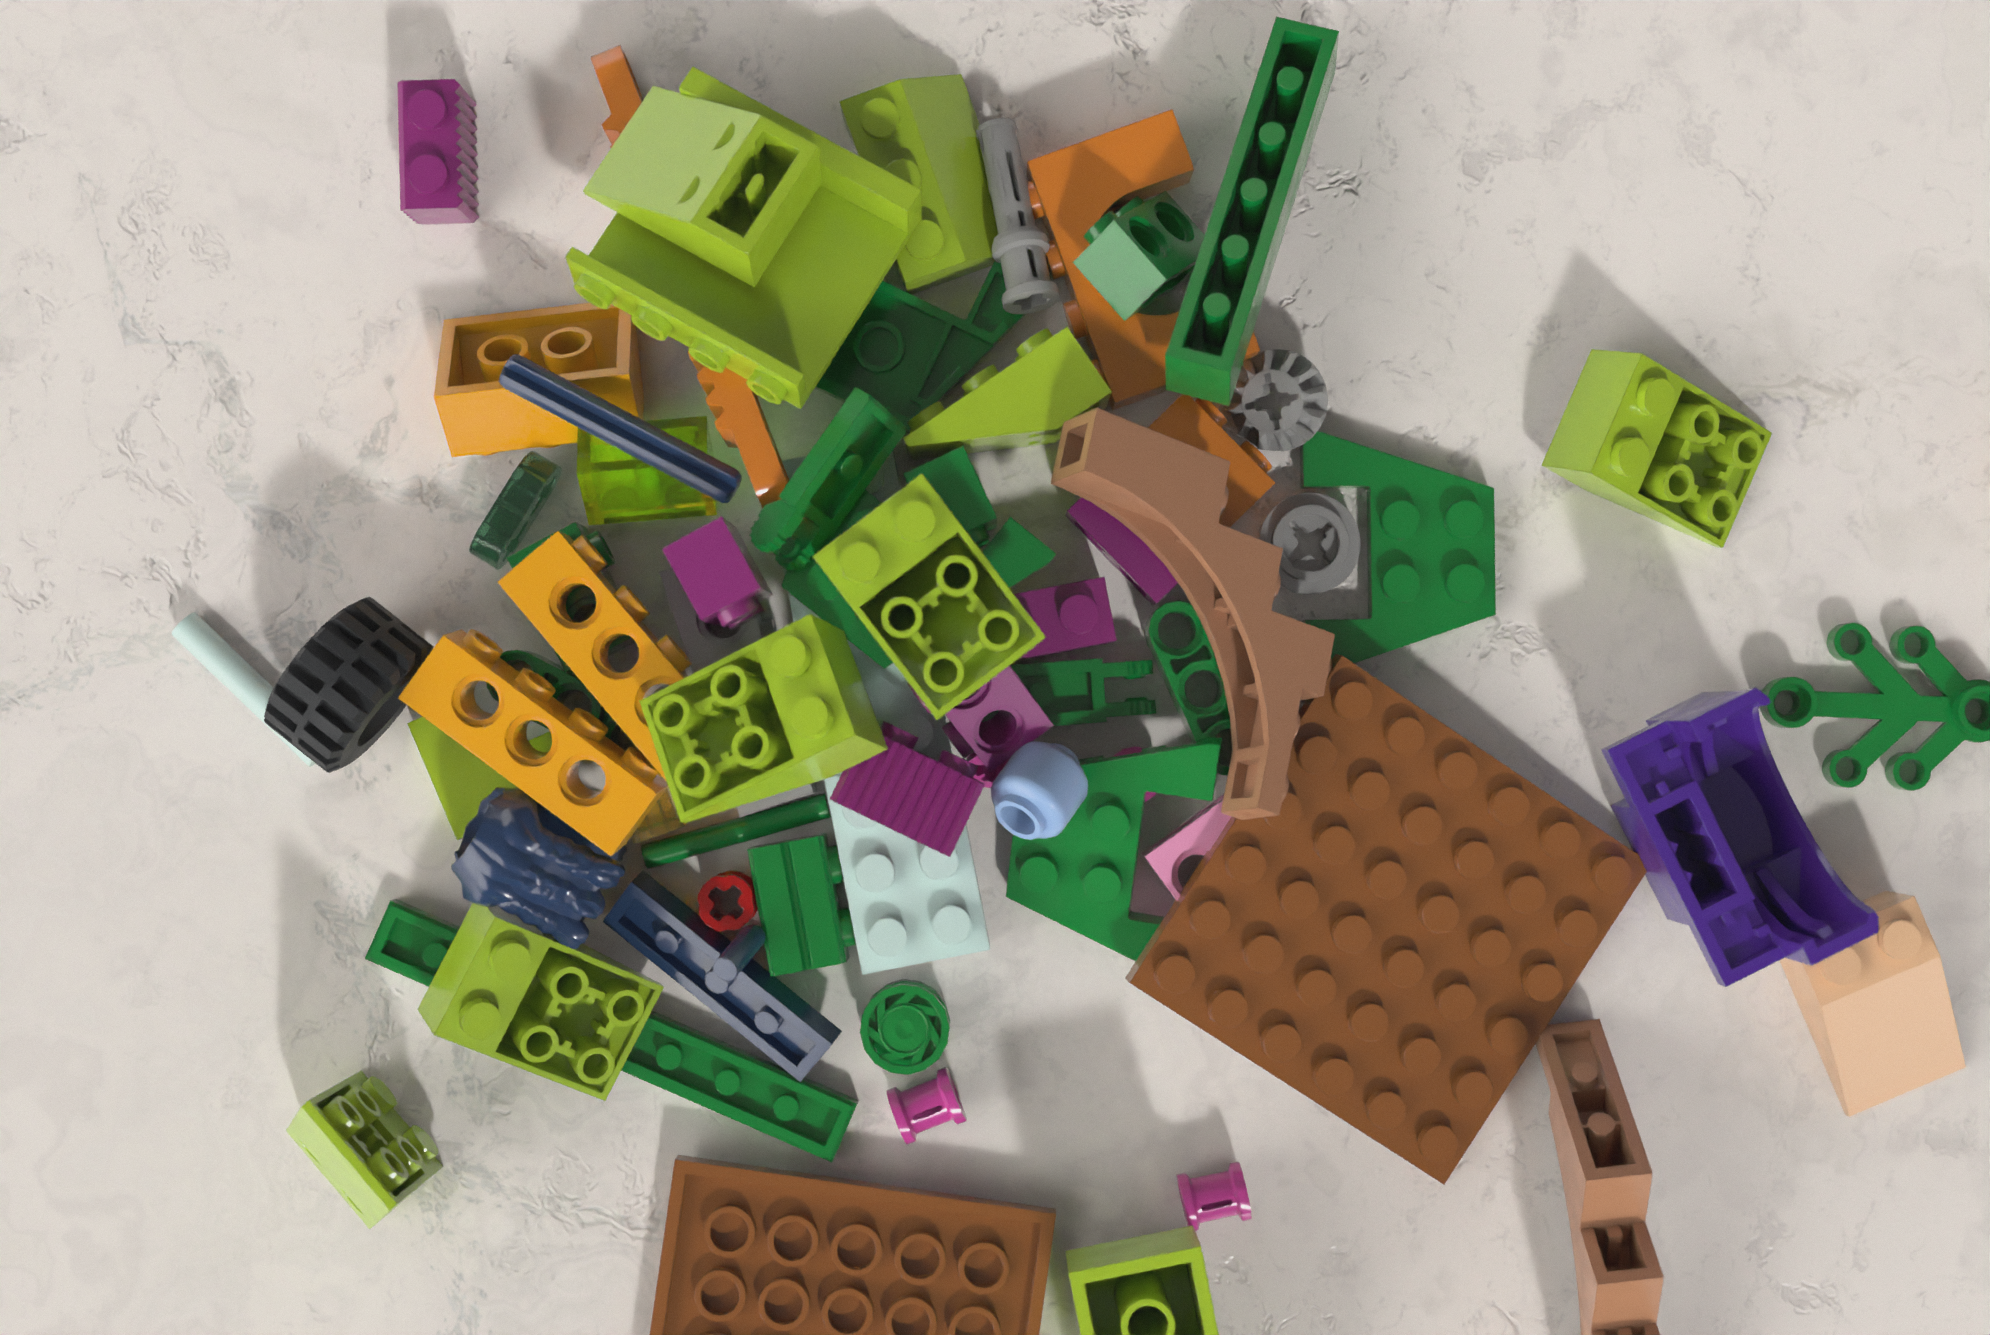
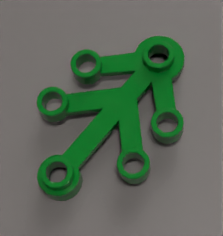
[1759,623,1990,791]

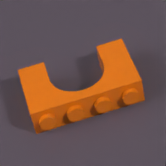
[1026,109,1260,410]

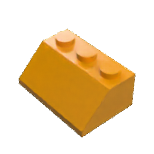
[434,303,644,457]

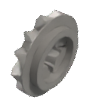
[1226,349,1328,451]
[1259,493,1361,594]

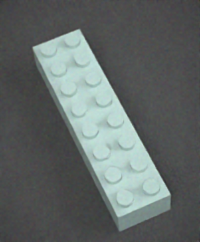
[782,449,990,975]

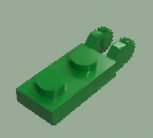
[749,387,906,572]
[981,658,1156,726]

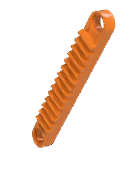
[591,45,789,508]

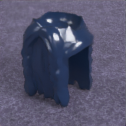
[451,787,627,949]

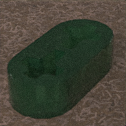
[469,451,562,570]

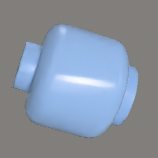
[991,741,1088,840]

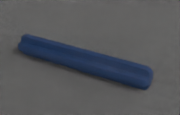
[499,354,742,503]

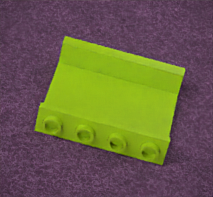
[565,67,922,409]

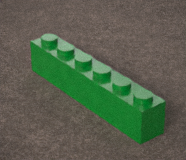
[1165,17,1339,406]

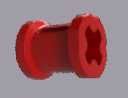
[698,870,758,931]

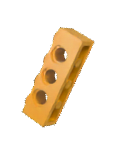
[497,531,692,782]
[398,629,668,856]

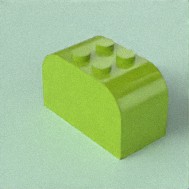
[1065,1225,1219,1335]

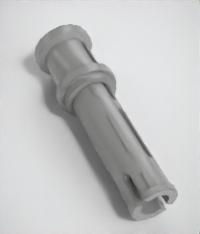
[976,118,1060,314]

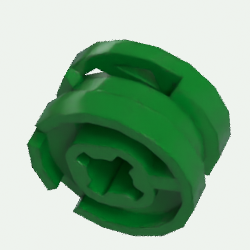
[860,979,951,1075]

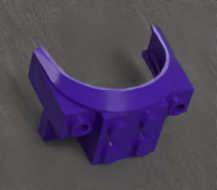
[1601,688,1879,987]

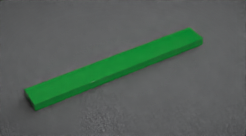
[365,899,859,1162]

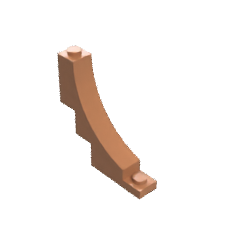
[1536,1019,1664,1335]

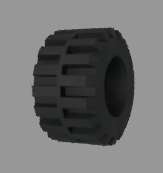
[264,597,434,773]

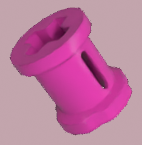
[886,1067,967,1144]
[1176,1161,1252,1231]

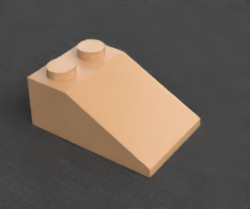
[1779,891,1966,1117]

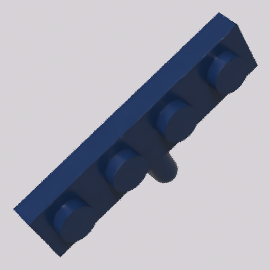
[602,870,842,1082]

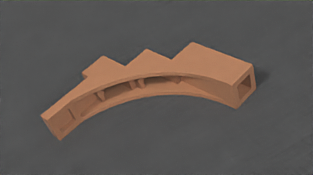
[1050,408,1335,820]

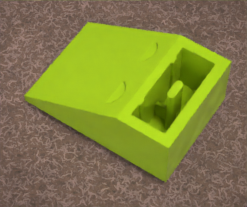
[583,86,823,287]
[903,327,1112,460]
[1541,349,1772,548]
[813,474,1046,720]
[639,614,888,823]
[417,903,664,1101]
[286,1070,443,1229]

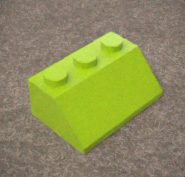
[839,74,998,294]

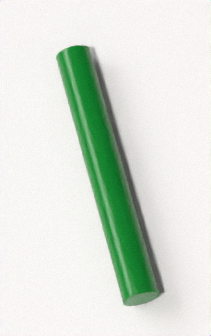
[641,793,831,869]

